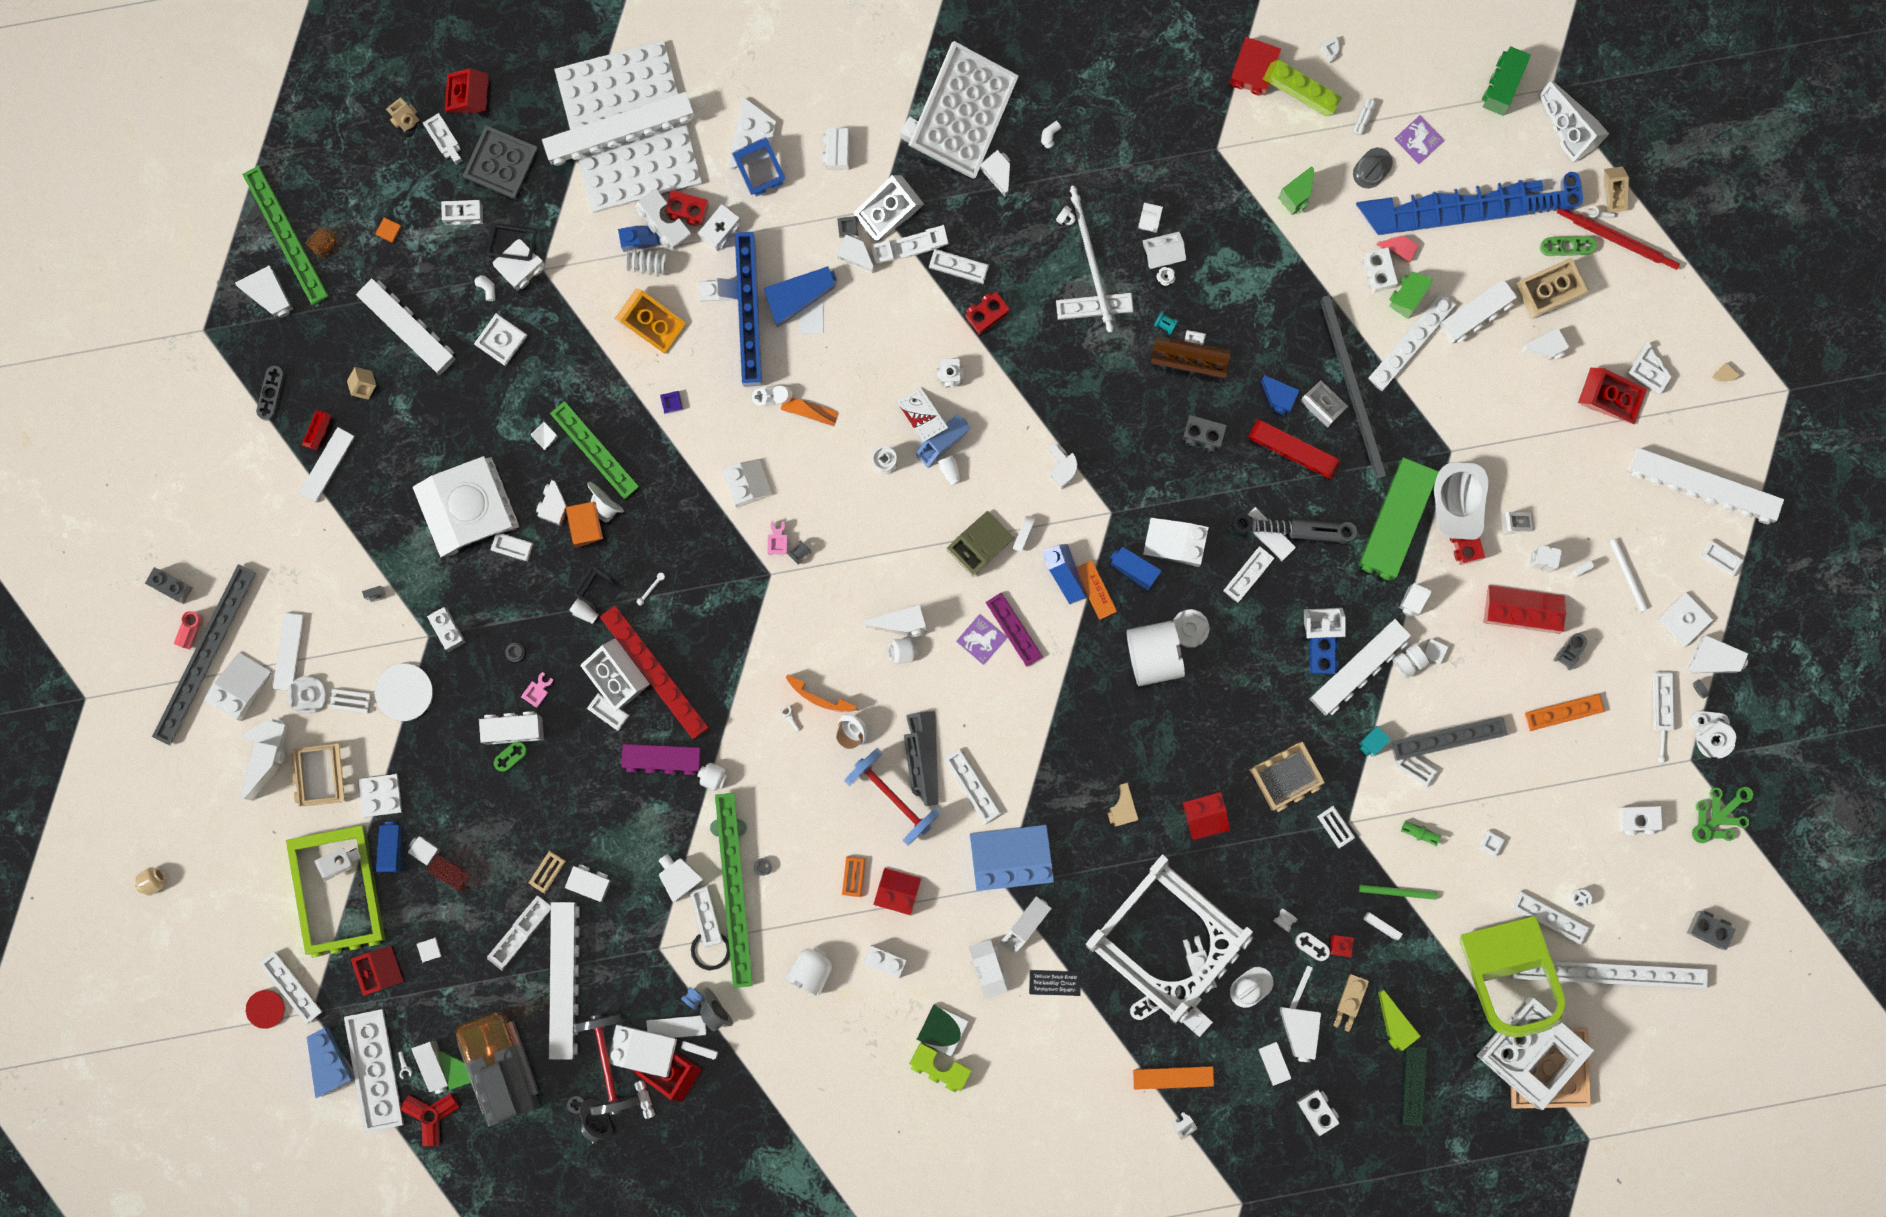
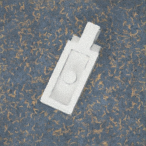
[423,113,462,165]

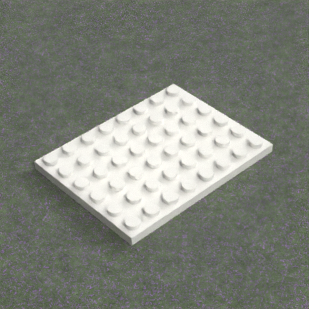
[555,40,702,213]

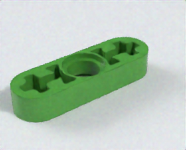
[1540,237,1596,256]

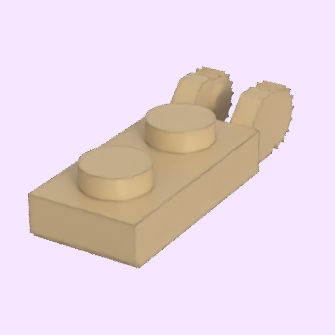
[1333,974,1369,1032]

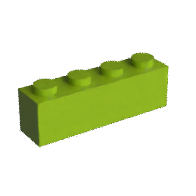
[1263,60,1342,116]

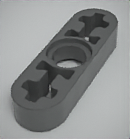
[256,366,285,421]

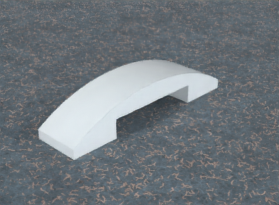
[871,225,949,264]

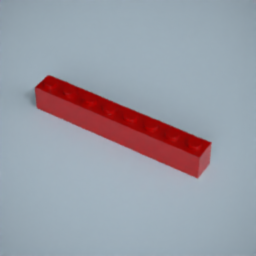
[600,606,709,740]

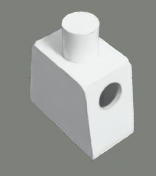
[659,854,704,902]

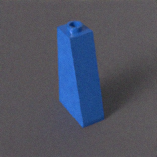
[764,266,837,327]

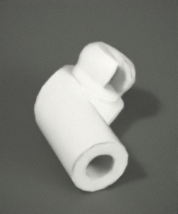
[1041,121,1061,149]
[475,275,495,301]

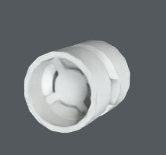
[872,446,897,475]
[1392,644,1429,679]

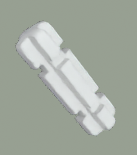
[1353,99,1376,135]
[634,1080,655,1119]

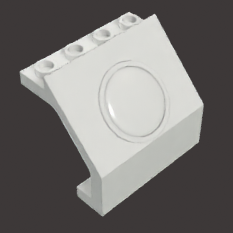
[413,456,519,557]

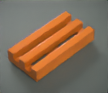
[842,856,866,897]

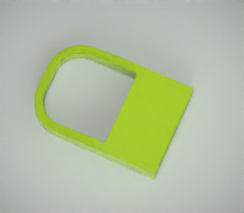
[1460,916,1565,1037]

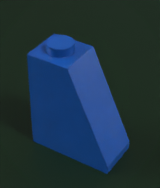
[1110,547,1161,590]
[376,821,403,873]

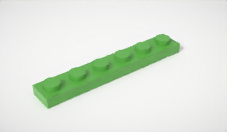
[550,401,639,500]

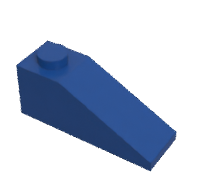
[1042,544,1087,604]

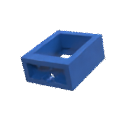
[731,137,786,197]

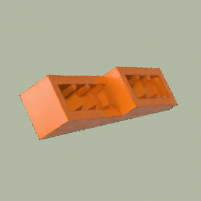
[1133,1066,1214,1090]

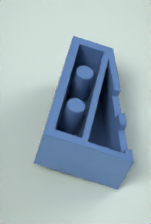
[307,1027,355,1098]

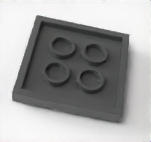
[463,125,538,199]

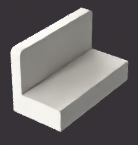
[1143,232,1186,269]

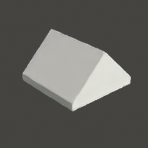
[1300,380,1348,428]

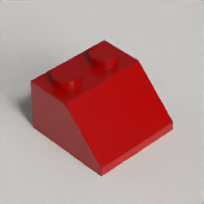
[445,68,488,113]
[1182,792,1230,841]
[873,868,921,916]

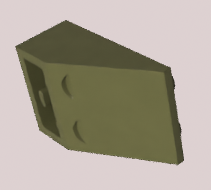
[947,511,1014,577]

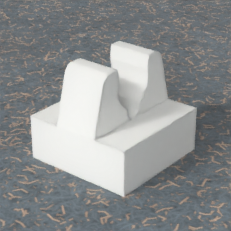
[1172,1113,1197,1140]

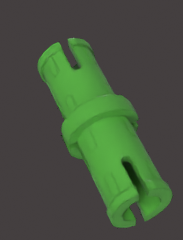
[1401,820,1441,847]

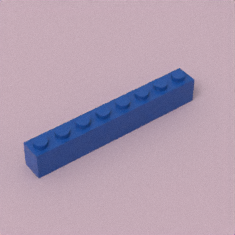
[735,232,762,387]

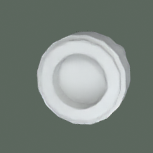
[1056,206,1076,225]

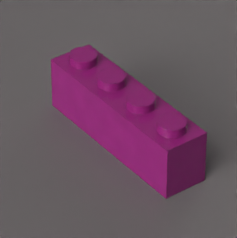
[621,744,701,775]

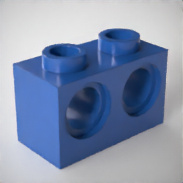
[1310,637,1339,675]

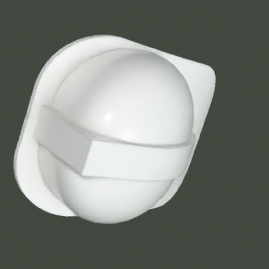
[1434,462,1489,540]

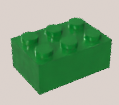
[1482,46,1531,116]

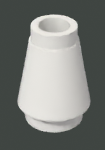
[938,455,961,485]
[569,598,599,624]

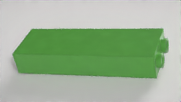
[1358,457,1439,581]

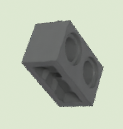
[1182,415,1226,451]
[145,567,193,604]
[1687,910,1736,950]

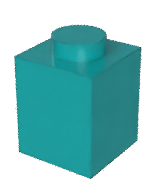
[1359,726,1391,757]

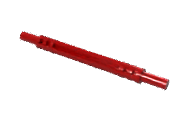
[1556,208,1680,270]

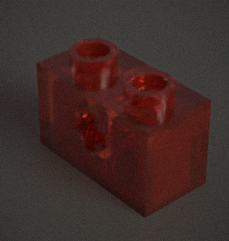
[426,854,472,891]

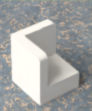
[1138,203,1163,233]
[1183,1007,1213,1037]

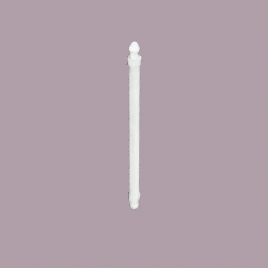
[1070,186,1114,333]

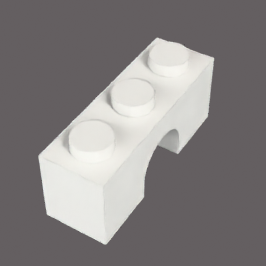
[635,188,691,251]

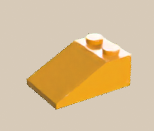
[614,288,686,354]

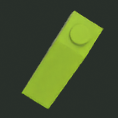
[1378,990,1421,1051]

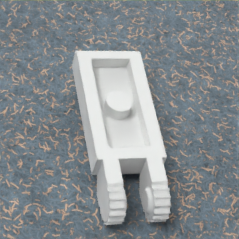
[1183,936,1217,989]

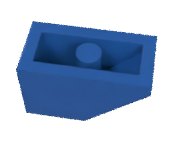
[618,226,660,252]
[1261,375,1299,415]

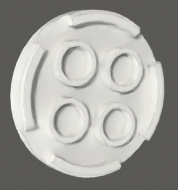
[375,663,433,721]

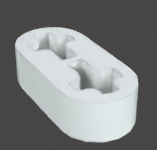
[1013,516,1035,552]
[1295,932,1330,961]

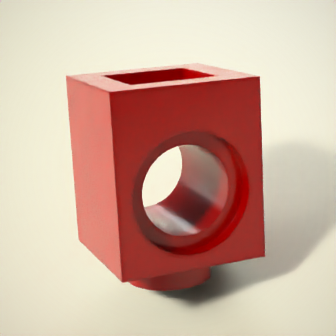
[1330,935,1354,957]

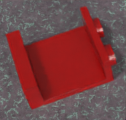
[1229,37,1281,96]

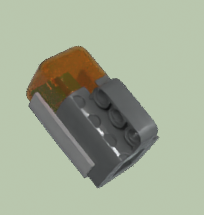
[456,1011,540,1127]

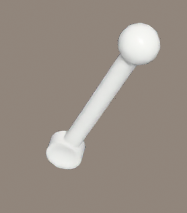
[637,573,665,606]
[1658,731,1666,763]

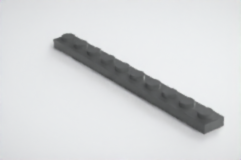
[1320,295,1388,481]
[152,564,256,746]

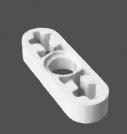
[1130,986,1181,1020]

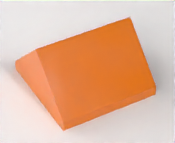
[566,502,603,548]

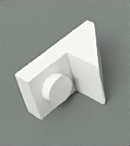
[699,278,738,302]

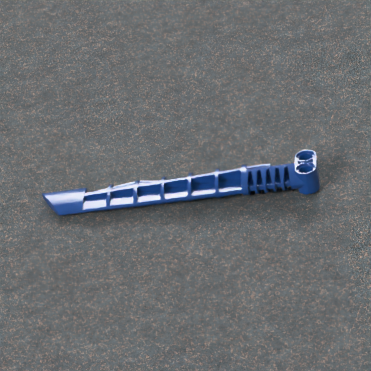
[1356,172,1583,235]

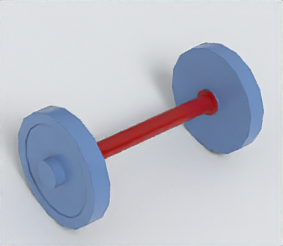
[844,748,942,846]

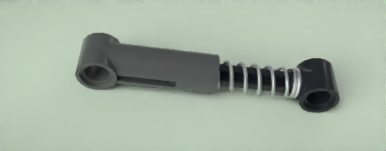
[1231,513,1357,544]

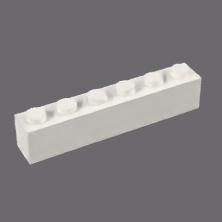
[356,278,456,376]
[1309,619,1411,715]

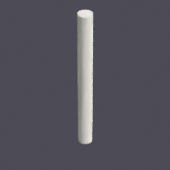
[1609,539,1648,611]

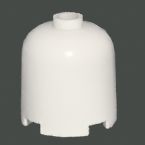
[785,948,832,997]

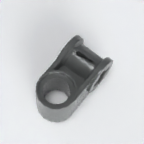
[1554,633,1587,671]

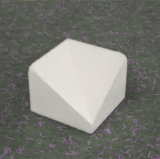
[531,422,559,450]

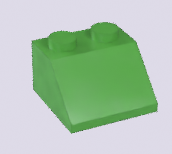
[1278,166,1314,215]
[1389,272,1433,319]

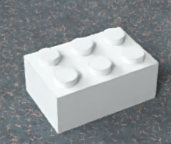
[580,638,650,711]
[479,711,544,745]

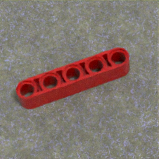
[1248,420,1340,479]

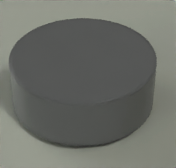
[1692,679,1710,699]

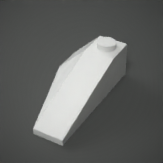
[1539,81,1609,162]

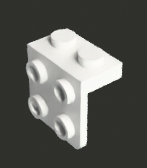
[493,239,545,291]

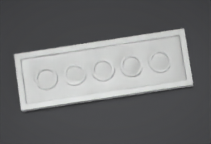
[344,1009,404,1133]

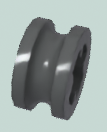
[754,858,772,876]
[567,1096,584,1114]

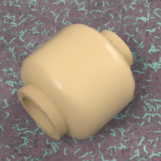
[135,867,165,896]

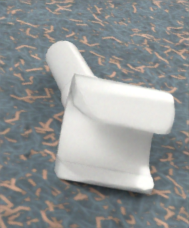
[1588,206,1615,220]
[780,705,800,731]
[398,1051,412,1079]

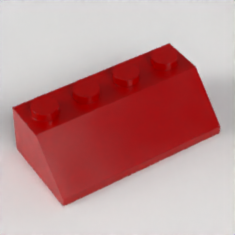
[1483,585,1566,634]

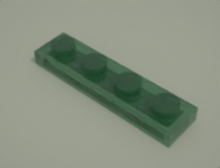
[1402,1046,1427,1126]

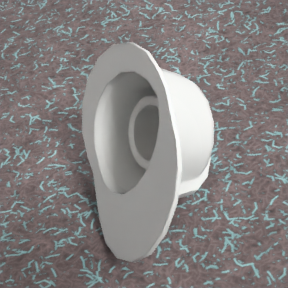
[587,482,624,522]
[1230,967,1273,1008]

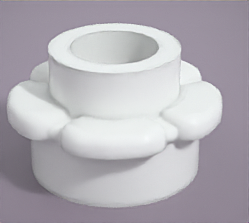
[1157,267,1175,286]

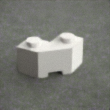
[969,939,1009,999]

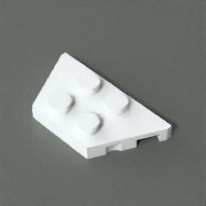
[728,98,776,170]

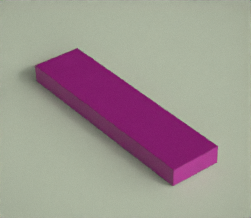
[985,592,1043,667]

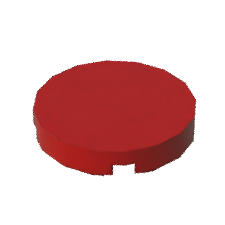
[245,990,285,1029]

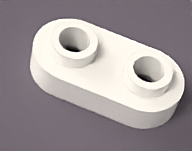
[1689,711,1730,731]

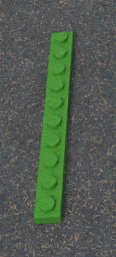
[715,793,753,988]

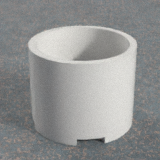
[1127,621,1185,686]

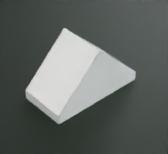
[1501,512,1533,535]

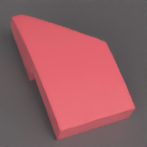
[1376,236,1419,262]

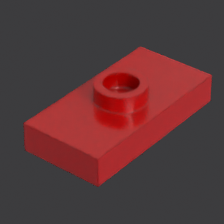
[302,410,332,450]

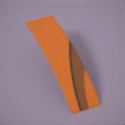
[781,398,838,426]

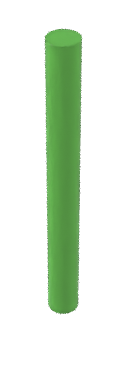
[1359,885,1437,900]

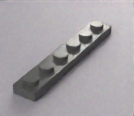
[1391,717,1508,761]

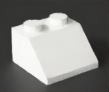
[722,459,772,508]

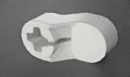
[752,386,793,406]

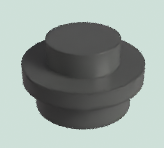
[505,643,525,662]

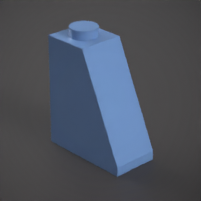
[916,414,971,468]

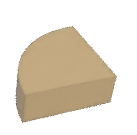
[1712,363,1740,382]

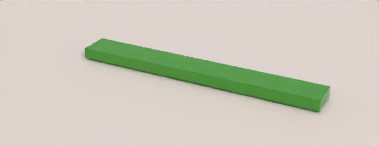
[242,165,329,306]

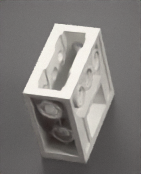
[1476,997,1594,1110]

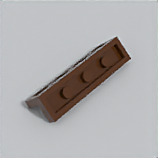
[1151,335,1231,378]

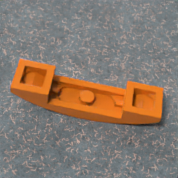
[786,674,858,712]

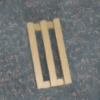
[529,851,566,894]

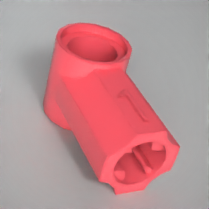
[174,611,203,650]

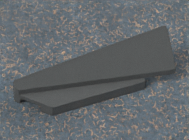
[904,711,938,806]

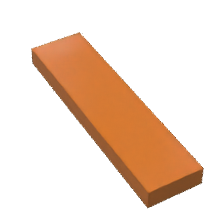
[1525,693,1605,731]

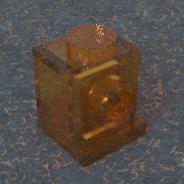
[305,227,336,259]

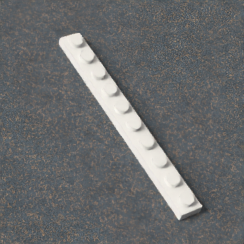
[1511,961,1708,989]

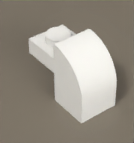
[1048,443,1077,489]

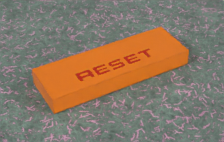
[1076,560,1117,620]

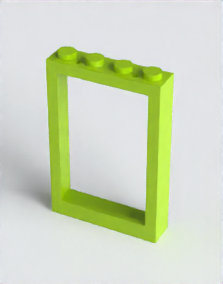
[286,825,385,958]

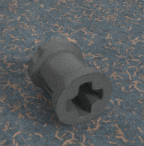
[787,540,812,565]

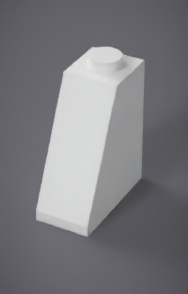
[235,266,293,318]
[1686,635,1748,674]
[1000,897,1051,954]
[1280,1007,1321,1063]
[411,1041,448,1094]

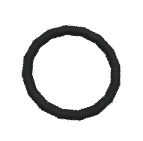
[691,934,730,971]

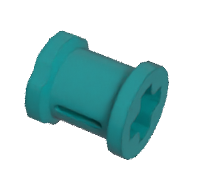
[1154,311,1179,335]

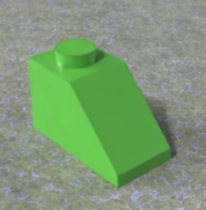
[437,1051,471,1090]

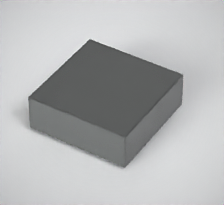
[837,216,858,238]

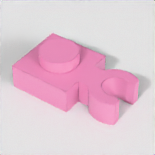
[768,521,787,555]
[521,672,554,708]

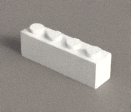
[1439,279,1517,344]

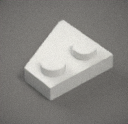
[1628,342,1671,394]

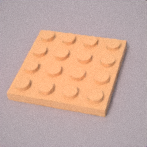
[1511,1028,1591,1108]

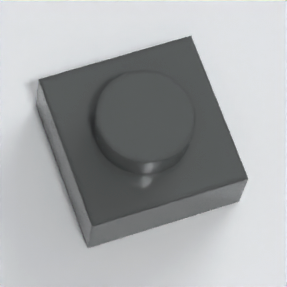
[362,586,386,602]

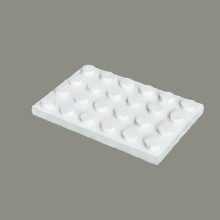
[909,41,1018,179]

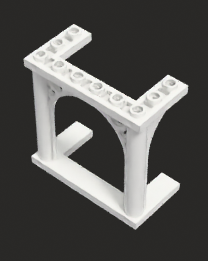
[1086,855,1253,1024]

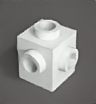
[937,358,964,388]

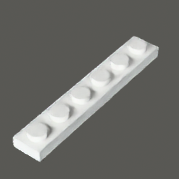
[1367,293,1455,391]

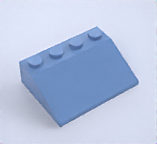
[970,825,1054,891]

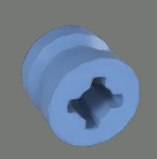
[681,986,704,1010]

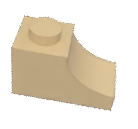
[1604,166,1629,213]
[1107,783,1138,827]

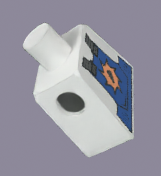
[315,848,361,882]

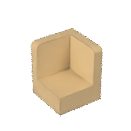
[347,367,376,399]

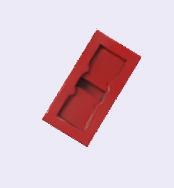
[665,190,709,227]
[966,292,1010,336]
[1450,537,1485,565]

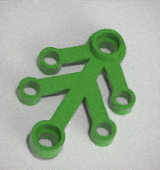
[1692,787,1753,843]

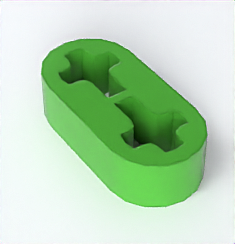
[494,742,527,772]

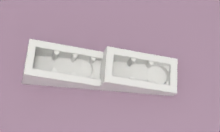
[487,895,551,971]

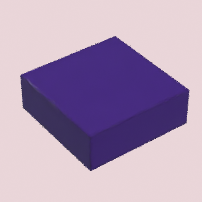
[660,391,683,414]

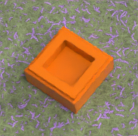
[375,218,402,243]

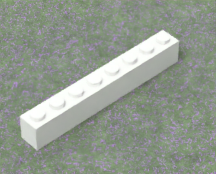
[542,92,695,166]
[1627,448,1784,524]
[549,902,580,1059]

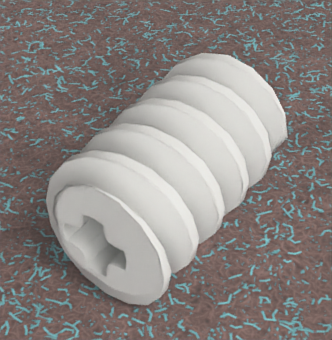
[625,248,666,277]

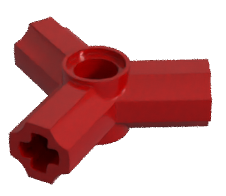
[400,1093,460,1146]

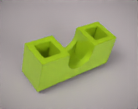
[909,1042,972,1093]

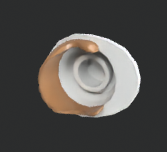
[836,714,868,749]

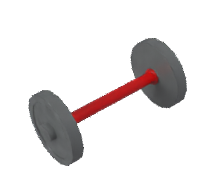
[573,1014,639,1115]

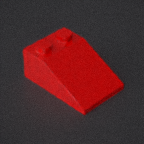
[1578,367,1647,424]
[630,1050,702,1102]

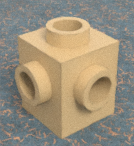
[386,97,419,132]

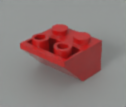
[351,946,404,996]

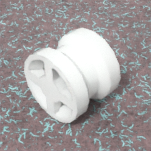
[1570,889,1592,909]
[1273,909,1298,932]

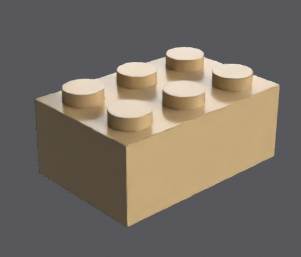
[1516,257,1588,319]

